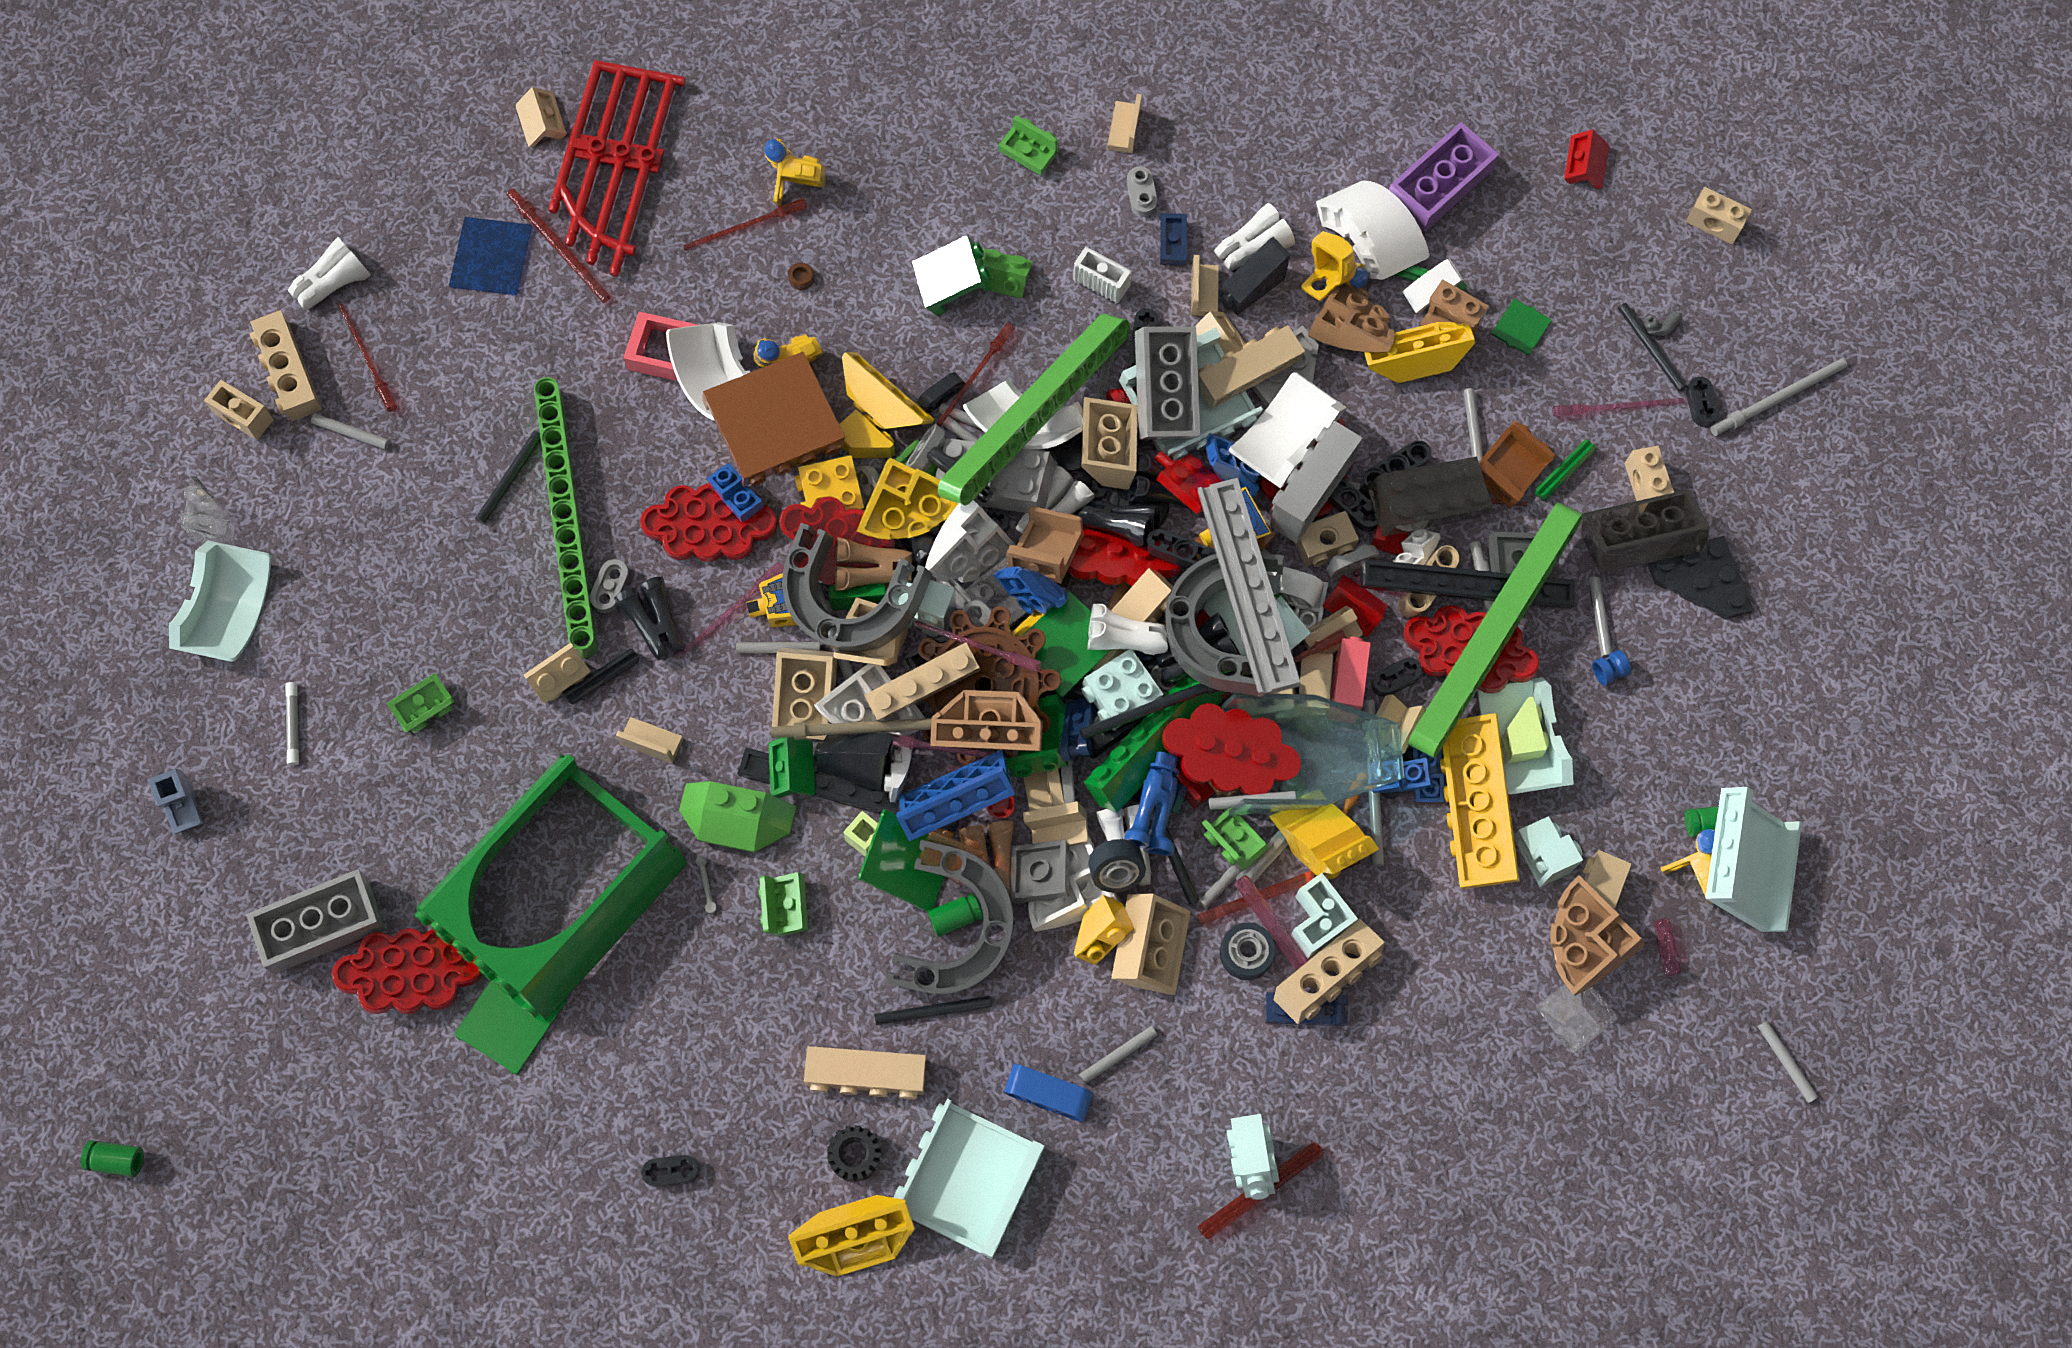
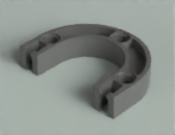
[782,523,933,652]
[1166,553,1284,697]
[887,839,1013,994]

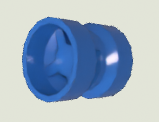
[1592,650,1631,686]

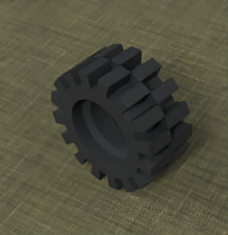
[827,1125,882,1182]

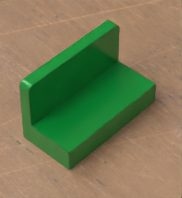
[768,737,815,799]

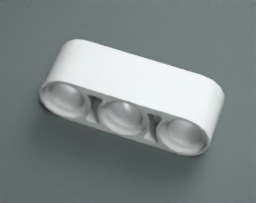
[1267,567,1324,610]

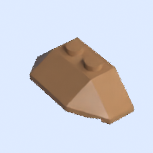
[930,690,1043,751]

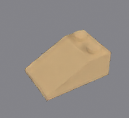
[772,648,838,740]

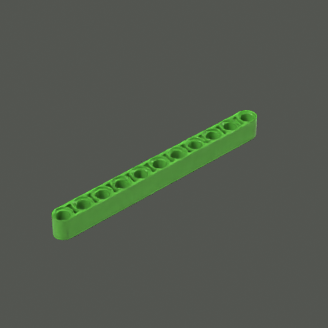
[938,313,1130,506]
[534,377,598,658]
[1408,502,1583,758]

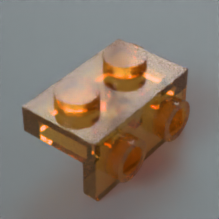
[919,827,985,870]

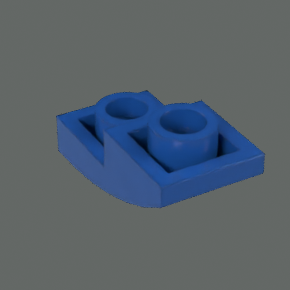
[706,463,764,523]
[1412,747,1444,802]
[1369,758,1433,793]

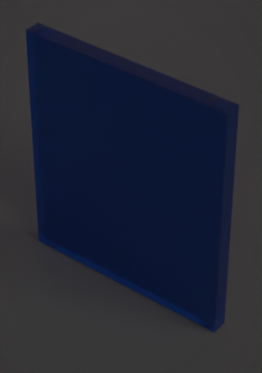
[449,217,532,295]

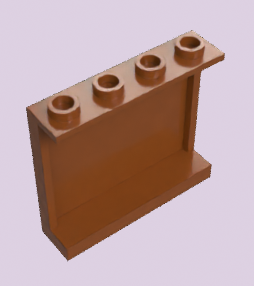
[702,352,845,487]

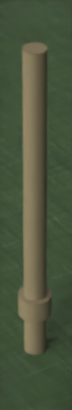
[771,718,932,740]

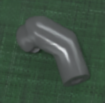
[1644,311,1682,336]

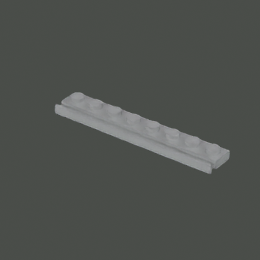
[1198,478,1300,697]

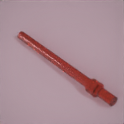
[506,188,611,303]
[1197,860,1360,925]

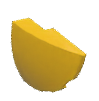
[856,458,958,540]

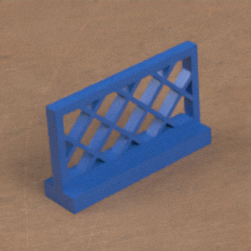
[897,750,1015,841]

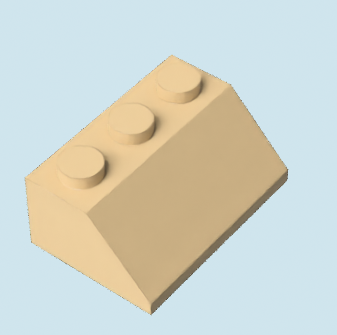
[1081,397,1137,490]
[1111,894,1191,995]

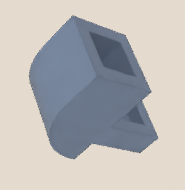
[147,769,204,834]

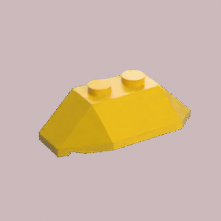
[1364,322,1475,383]
[842,352,935,429]
[788,1195,915,1276]

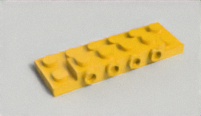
[1440,713,1519,889]

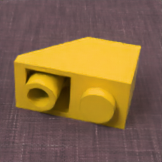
[839,409,895,458]
[1074,895,1134,965]

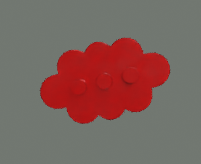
[640,483,778,562]
[779,496,897,589]
[1067,526,1182,586]
[1403,605,1539,694]
[1162,703,1301,795]
[332,928,482,1014]

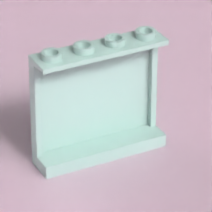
[1119,328,1263,461]
[1705,787,1802,932]
[893,1099,1044,1259]

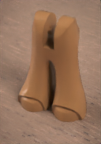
[835,537,913,591]
[959,820,1013,902]

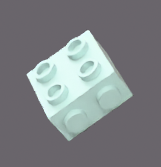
[1082,649,1163,731]
[1227,1114,1279,1200]

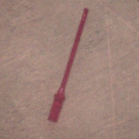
[1552,398,1684,417]
[677,562,784,659]
[914,620,1041,672]
[883,732,1013,759]

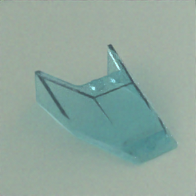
[1220,693,1405,817]

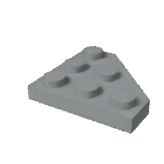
[1251,326,1319,408]

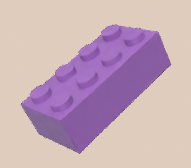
[1389,122,1499,234]

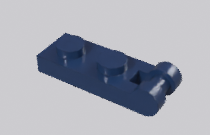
[1059,698,1096,762]
[1265,992,1348,1026]

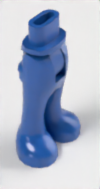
[1123,752,1179,856]

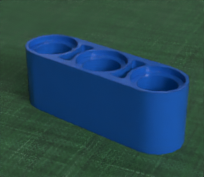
[1003,1064,1094,1122]

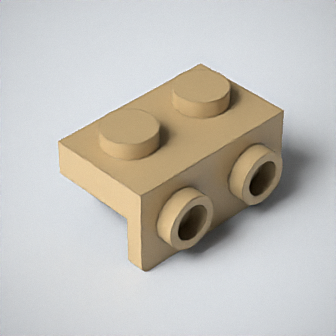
[524,643,591,704]

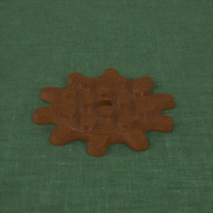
[918,606,1061,765]

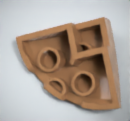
[1308,283,1394,352]
[1550,875,1645,996]

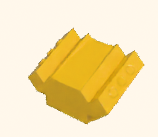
[1269,792,1379,880]

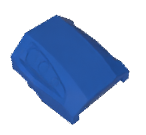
[1206,433,1260,498]
[993,566,1068,614]

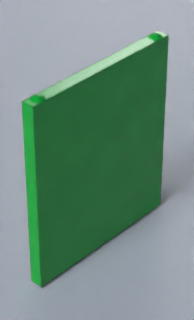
[1022,591,1112,698]
[857,809,955,912]
[454,978,567,1075]

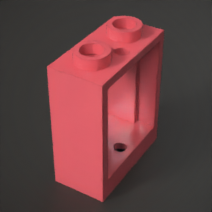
[623,312,697,381]
[1327,637,1370,723]

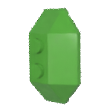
[679,781,797,853]

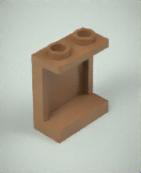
[1419,279,1489,338]
[1007,506,1083,584]

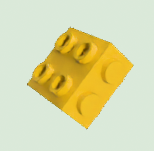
[794,455,864,511]

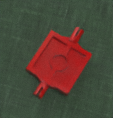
[1155,451,1223,514]

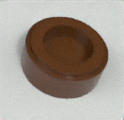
[787,263,814,290]

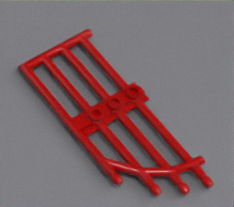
[549,60,686,277]

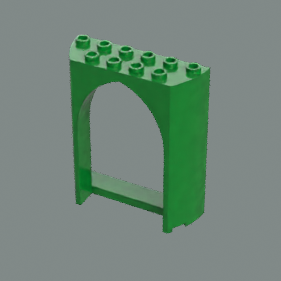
[414,754,688,1020]

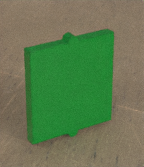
[1491,298,1552,356]

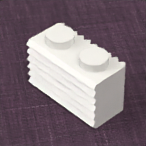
[1073,247,1132,304]

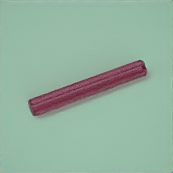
[1235,875,1309,971]

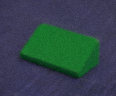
[830,583,886,611]

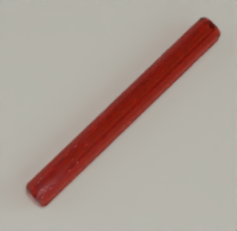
[1198,1142,1324,1239]

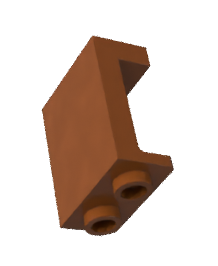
[1468,421,1556,509]

